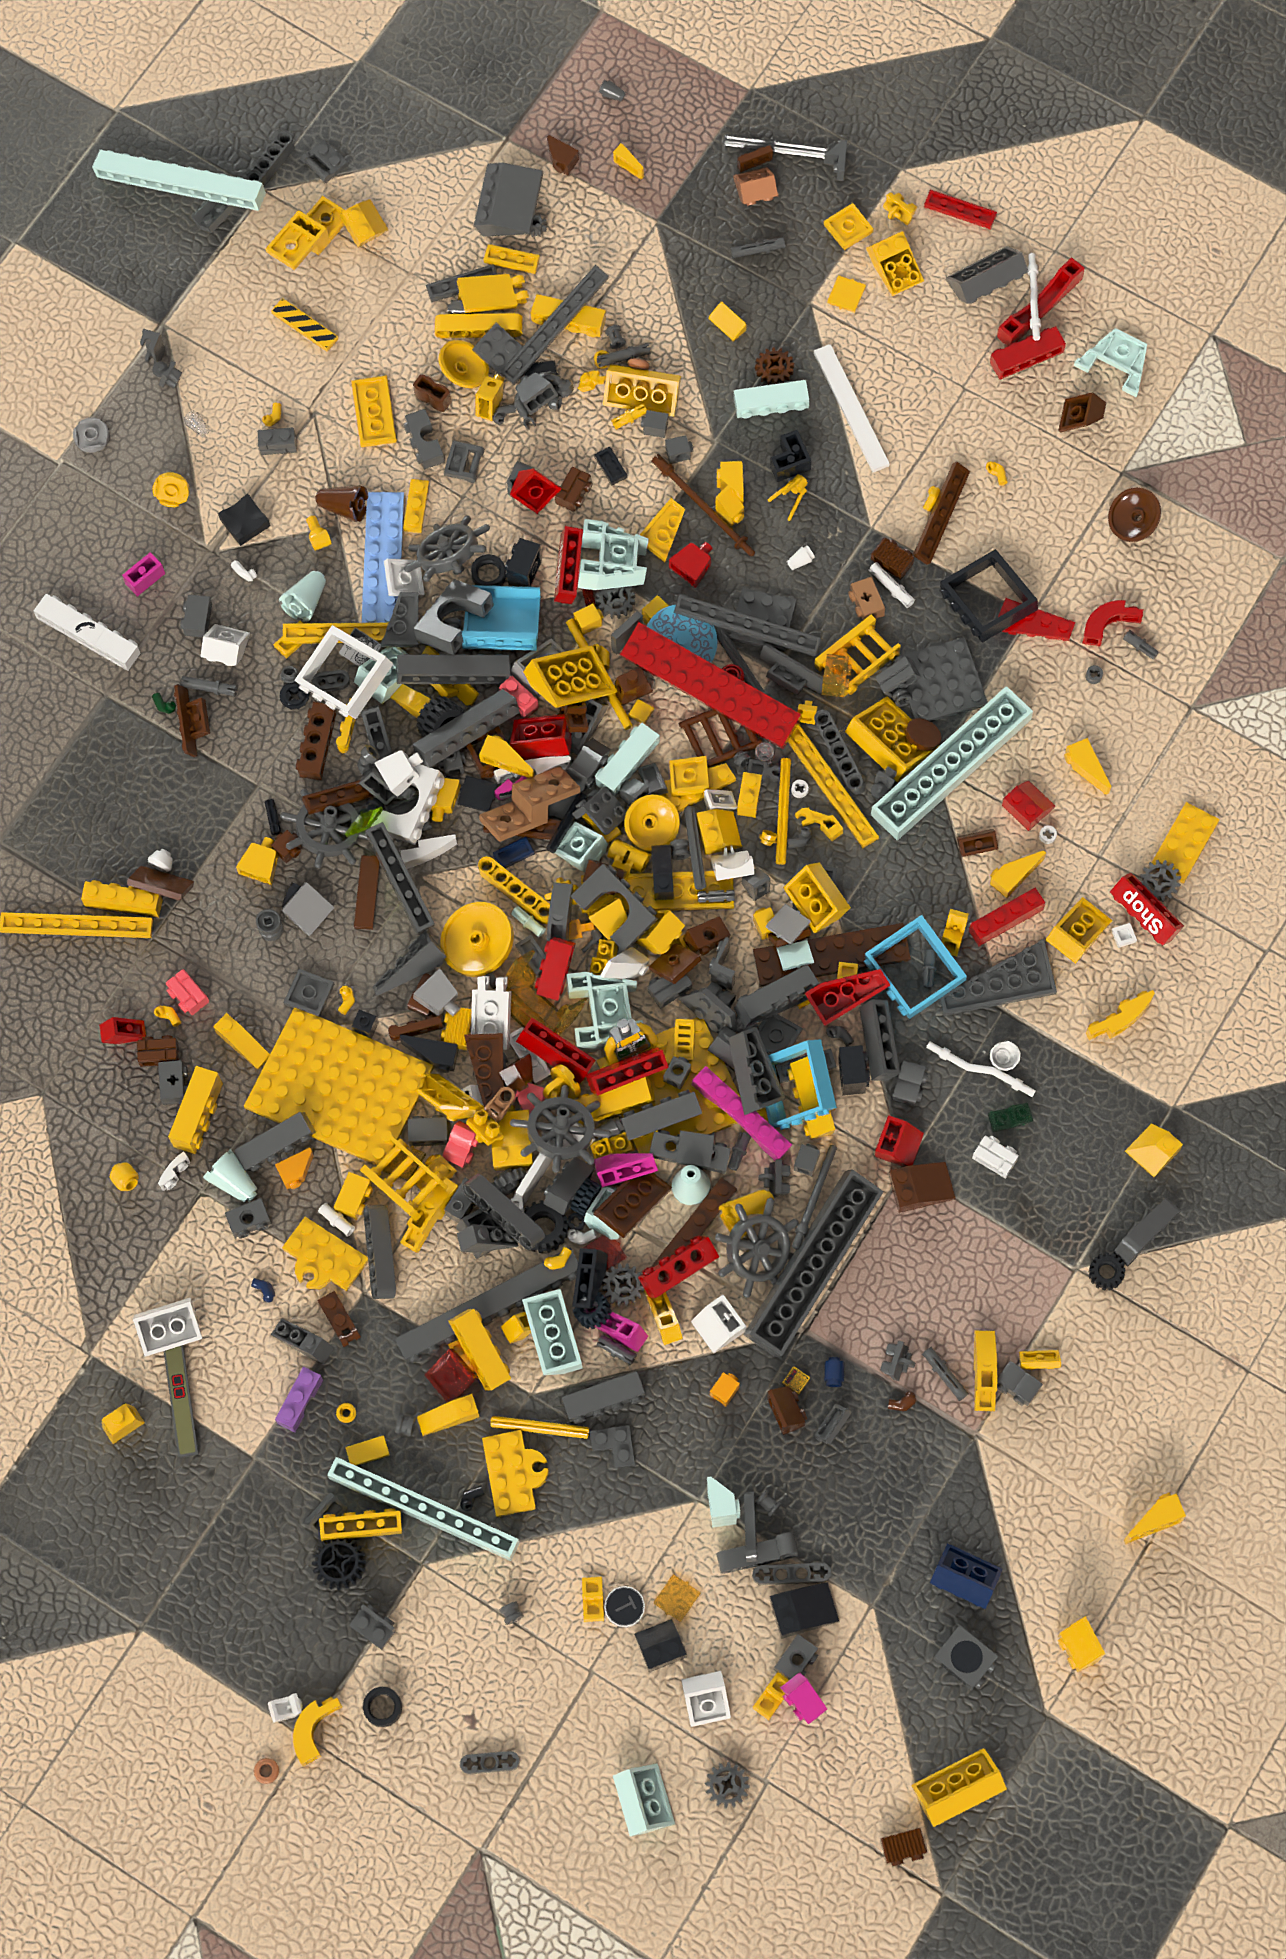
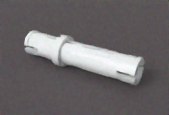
[869,562,915,608]

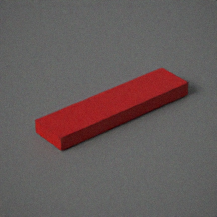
[924,189,997,230]

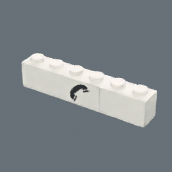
[34,594,140,671]

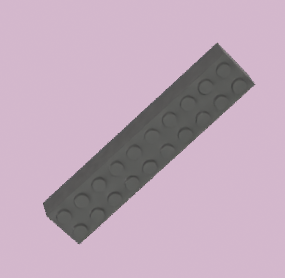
[743,1169,884,1357]

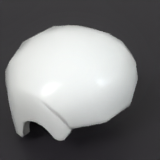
[990,1041,1021,1071]

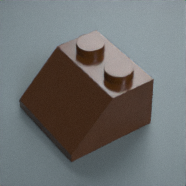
[767,1386,807,1435]

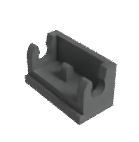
[140,329,165,364]

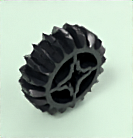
[312,1538,367,1591]

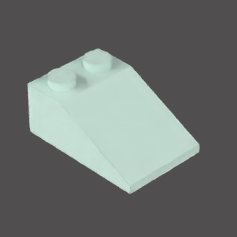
[354,647,408,704]

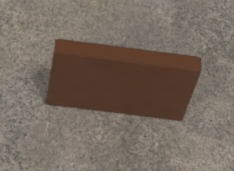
[127,866,194,901]

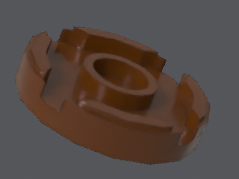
[905,718,942,751]

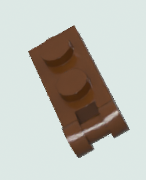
[388,1015,443,1041]
[317,1291,361,1347]

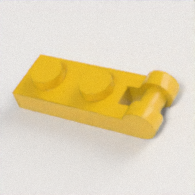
[336,698,356,753]

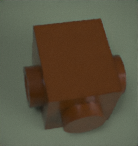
[271,830,302,864]

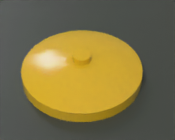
[440,902,514,977]

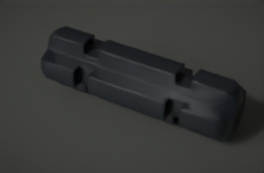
[265,799,281,835]

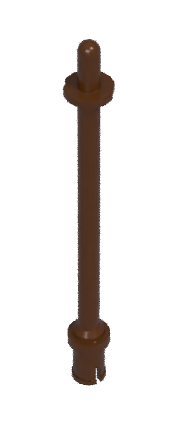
[651,454,755,556]

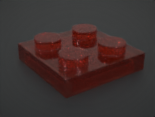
[425,1348,478,1403]

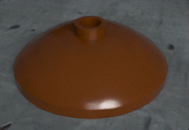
[1108,487,1161,542]

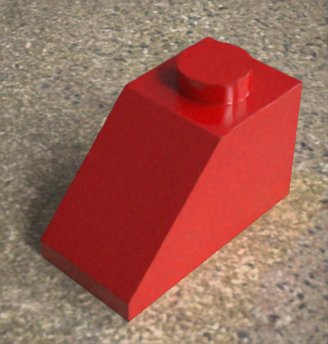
[99,1017,146,1044]

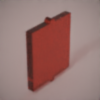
[583,1235,627,1271]

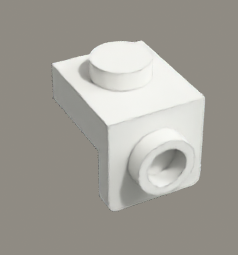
[268,1693,302,1723]

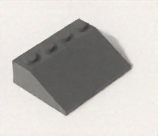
[474,163,544,237]

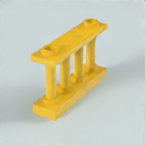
[814,615,901,697]
[360,1135,448,1221]

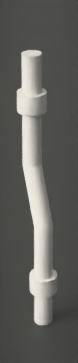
[1027,253,1041,340]
[926,1041,1036,1097]

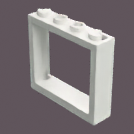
[295,625,393,719]

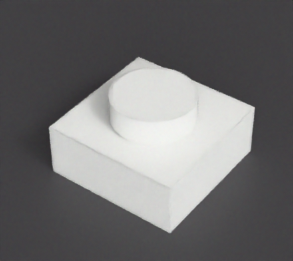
[1112,923,1137,948]

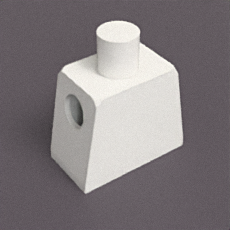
[375,750,423,797]

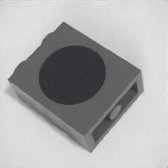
[933,1625,998,1691]

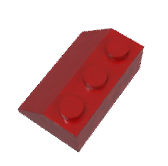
[510,714,572,761]

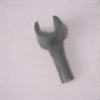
[581,929,604,953]

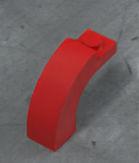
[1082,600,1144,646]

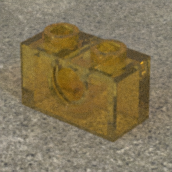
[821,654,852,697]

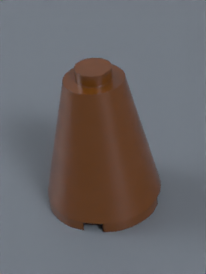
[315,485,368,522]

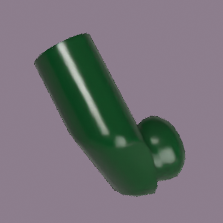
[152,693,176,714]

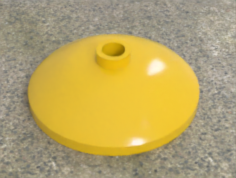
[438,340,489,388]
[624,794,680,851]

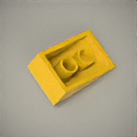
[1046,897,1113,964]
[490,1110,534,1171]
[1124,1492,1186,1544]
[1057,1616,1105,1673]

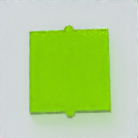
[345,807,383,837]

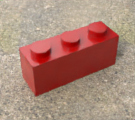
[535,937,576,1001]

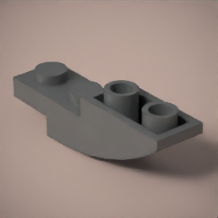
[546,882,573,943]

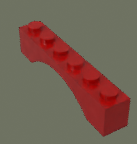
[997,257,1085,346]

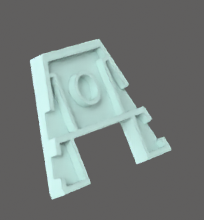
[1074,328,1147,397]

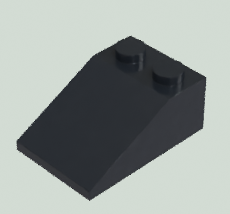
[769,1582,840,1639]

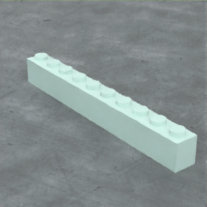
[92,150,266,211]
[327,1457,520,1561]

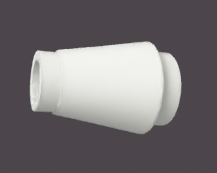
[786,546,815,570]

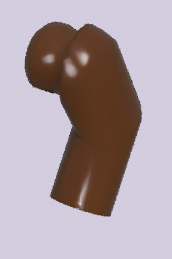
[888,1392,916,1411]

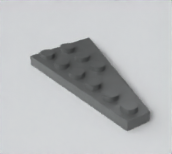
[940,938,1057,1016]

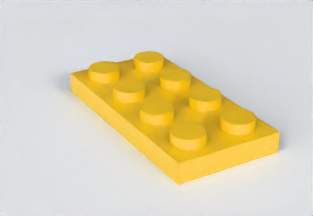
[1151,802,1220,884]

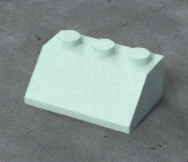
[707,1477,740,1528]
[613,1763,675,1837]

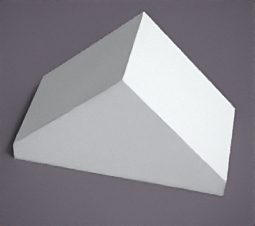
[704,789,737,811]

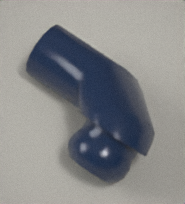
[251,1278,275,1303]

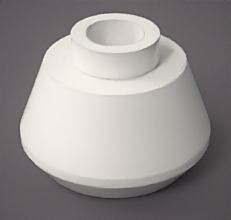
[148,849,173,873]

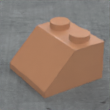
[733,167,778,205]

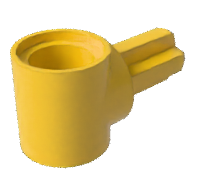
[306,515,332,551]

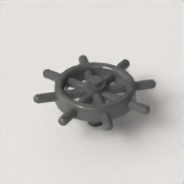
[404,515,490,582]
[280,785,368,868]
[510,1085,611,1173]
[715,1198,799,1298]

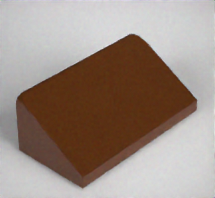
[956,829,999,857]

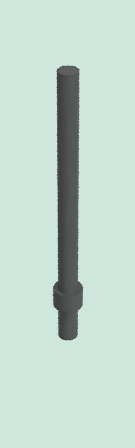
[792,1145,837,1249]

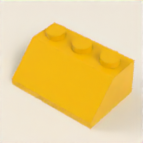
[783,862,851,933]

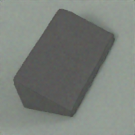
[303,1493,348,1538]

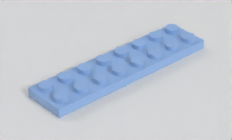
[362,492,404,623]

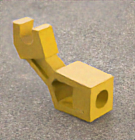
[795,808,843,841]

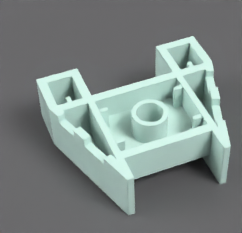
[578,519,649,590]
[566,972,643,1053]

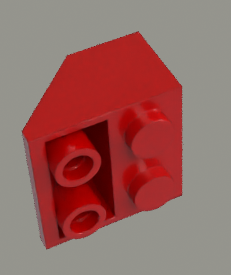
[874,1115,924,1167]

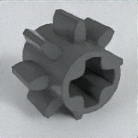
[531,214,547,237]

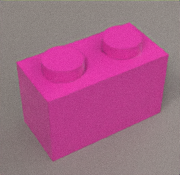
[122,552,165,597]
[780,1672,827,1725]

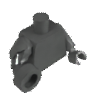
[514,371,574,430]
[357,744,415,805]

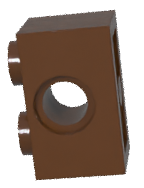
[683,916,731,956]

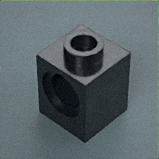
[351,1010,379,1039]

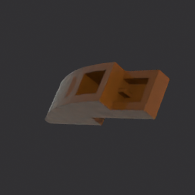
[560,701,589,733]

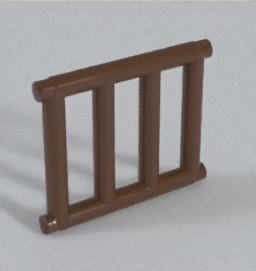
[678,709,763,768]

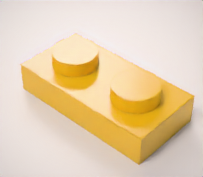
[1019,1350,1061,1370]

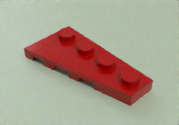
[998,598,1076,641]

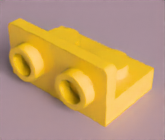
[411,1154,457,1191]

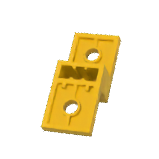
[265,196,345,271]

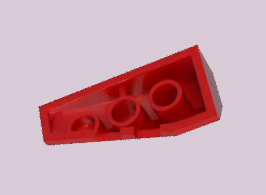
[805,969,891,1026]

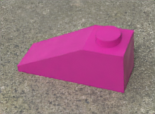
[595,1153,658,1188]
[589,1305,648,1352]

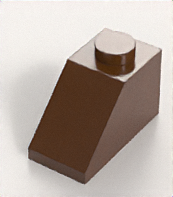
[547,135,579,176]
[499,1053,533,1093]

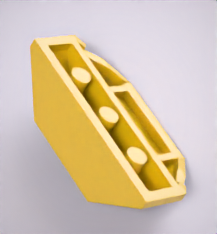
[417,1073,484,1121]

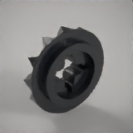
[279,681,309,710]

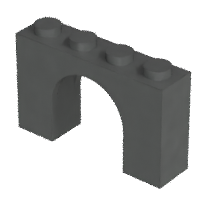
[414,579,494,655]
[571,864,658,951]

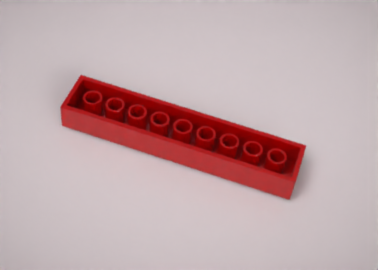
[620,622,802,749]

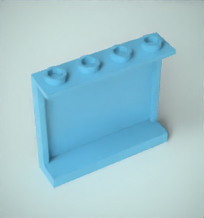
[462,585,541,651]

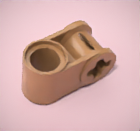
[484,1087,516,1123]

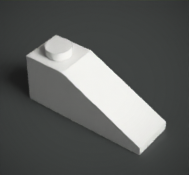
[600,947,650,979]

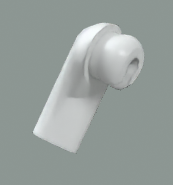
[231,560,257,581]

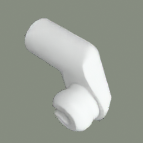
[567,1229,597,1245]

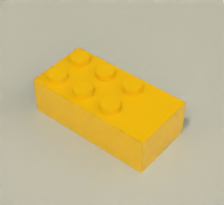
[168,1066,223,1154]

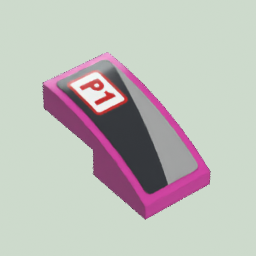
[495,776,527,800]

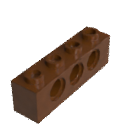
[296,702,337,781]

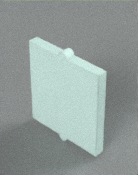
[777,940,814,971]

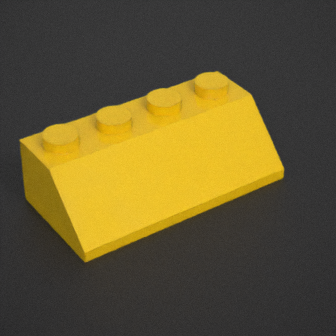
[603,364,681,417]
[787,1057,836,1140]
[911,1748,1007,1827]

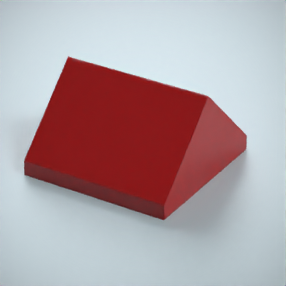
[510,468,561,514]

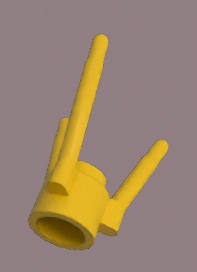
[768,474,808,521]

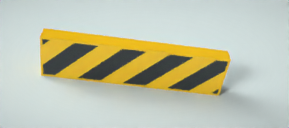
[271,298,338,352]

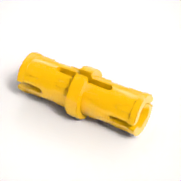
[611,403,647,430]

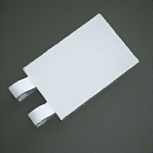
[471,976,511,1050]
[510,1153,553,1212]

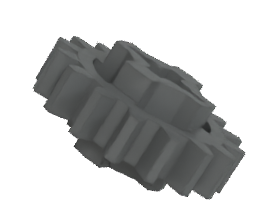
[596,586,635,619]
[1140,860,1181,902]
[491,1167,527,1196]
[602,1264,645,1307]
[705,1762,750,1809]

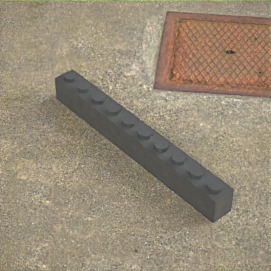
[395,1248,578,1363]

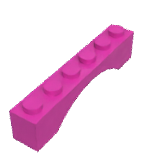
[691,1066,792,1161]

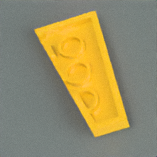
[659,763,736,813]

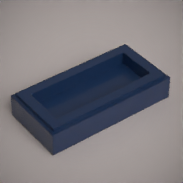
[492,837,535,869]

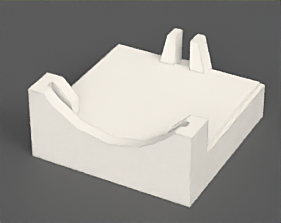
[711,846,754,881]

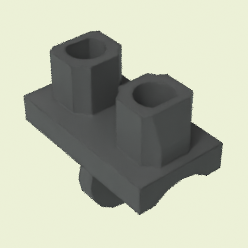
[152,360,182,389]
[871,766,897,799]
[758,1159,790,1198]
[880,1341,916,1381]

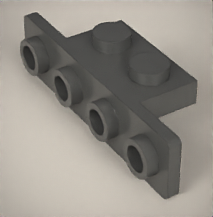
[760,644,828,695]

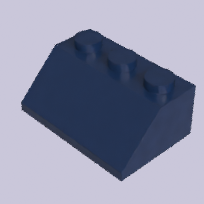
[930,1543,1003,1609]

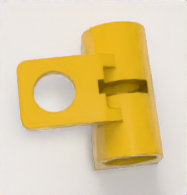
[607,839,652,880]

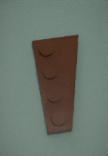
[464,1033,504,1110]

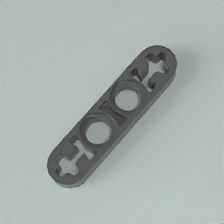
[744,1491,757,1562]
[752,1563,831,1585]

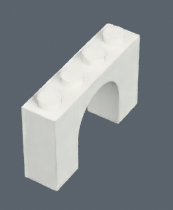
[370,764,445,845]

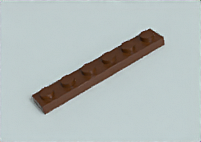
[913,462,970,565]
[652,1177,737,1279]

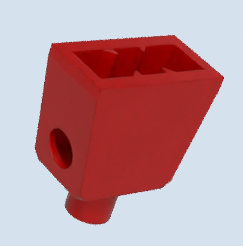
[669,542,713,588]

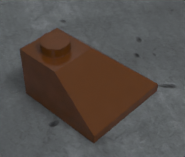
[1058,392,1107,433]

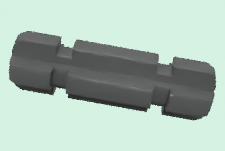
[698,890,735,903]

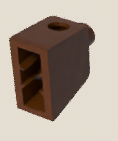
[614,667,653,705]

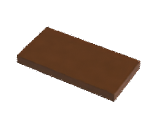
[593,1172,672,1239]

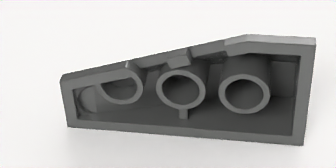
[373,930,447,996]

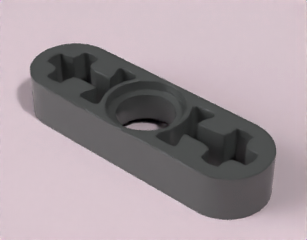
[460,1751,520,1774]

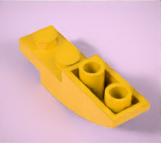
[1086,990,1155,1040]
[400,1177,459,1253]
[974,1330,997,1411]

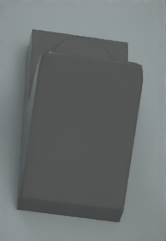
[824,140,847,181]

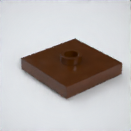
[648,943,702,984]

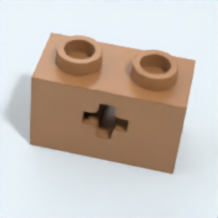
[848,577,885,621]

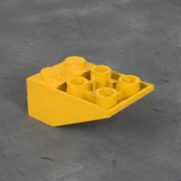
[866,231,924,296]

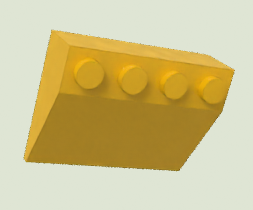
[523,645,617,708]
[845,696,939,782]

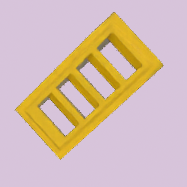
[613,143,644,179]
[674,1019,695,1061]

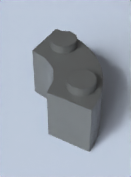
[567,738,611,792]

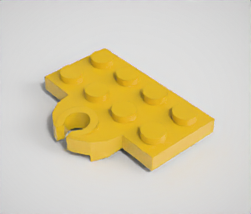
[282,1217,368,1291]
[482,1430,549,1517]

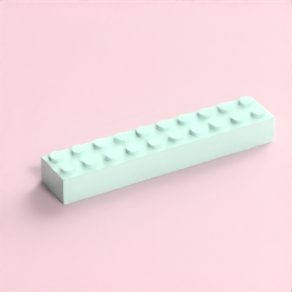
[871,686,1033,841]

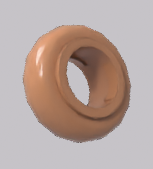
[627,358,650,370]
[254,1758,279,1784]

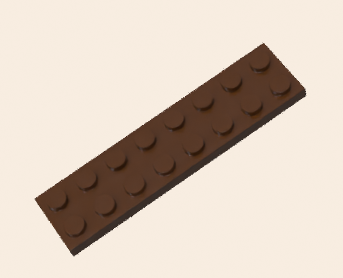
[753,923,911,987]

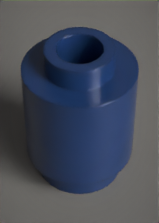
[824,1357,845,1387]

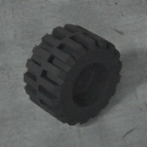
[416,696,466,737]
[524,1200,568,1253]

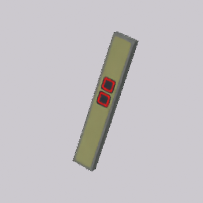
[164,1345,199,1458]

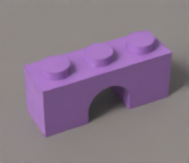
[275,1367,323,1432]

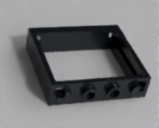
[940,549,1038,643]

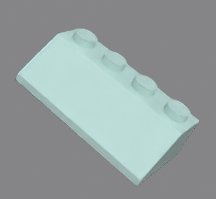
[522,1289,583,1375]

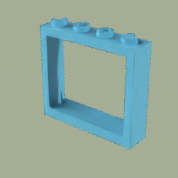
[864,915,967,1019]
[766,1039,837,1130]

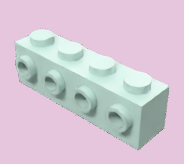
[734,380,809,418]
[595,723,660,796]

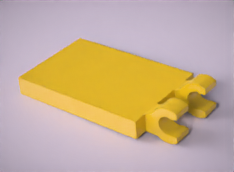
[457,274,529,313]

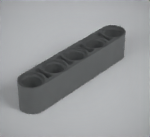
[243,131,294,187]
[814,710,866,795]
[462,1174,545,1250]
[363,1205,396,1299]

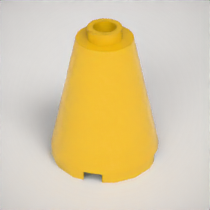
[719,1189,774,1239]

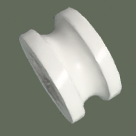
[791,780,809,798]
[1039,825,1057,844]

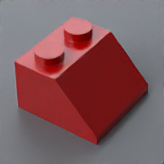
[1002,780,1056,831]

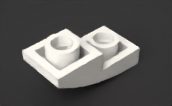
[158,1151,191,1191]

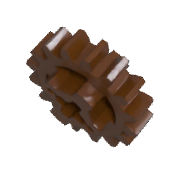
[755,347,794,385]

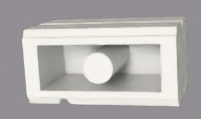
[972,1135,1019,1179]

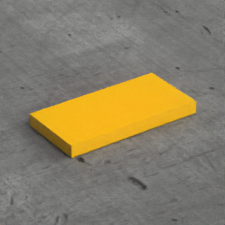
[351,375,397,448]

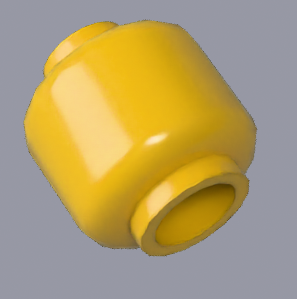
[110,1162,139,1191]

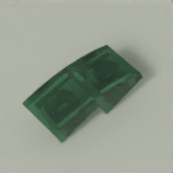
[988,1103,1033,1132]

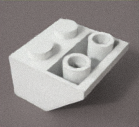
[691,1295,746,1354]

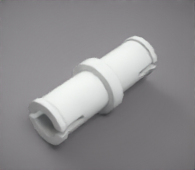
[318,1203,355,1237]

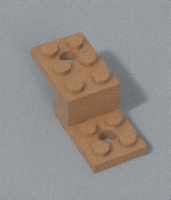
[479,766,580,842]

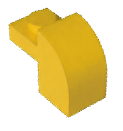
[941,909,969,957]

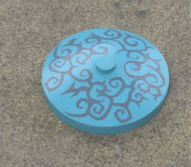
[647,605,717,663]

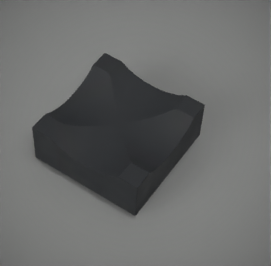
[218,494,270,546]

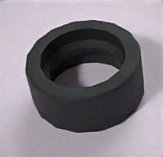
[471,554,506,586]
[362,1686,402,1727]

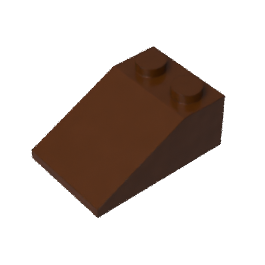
[889,1162,956,1213]

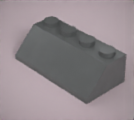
[946,246,1029,304]

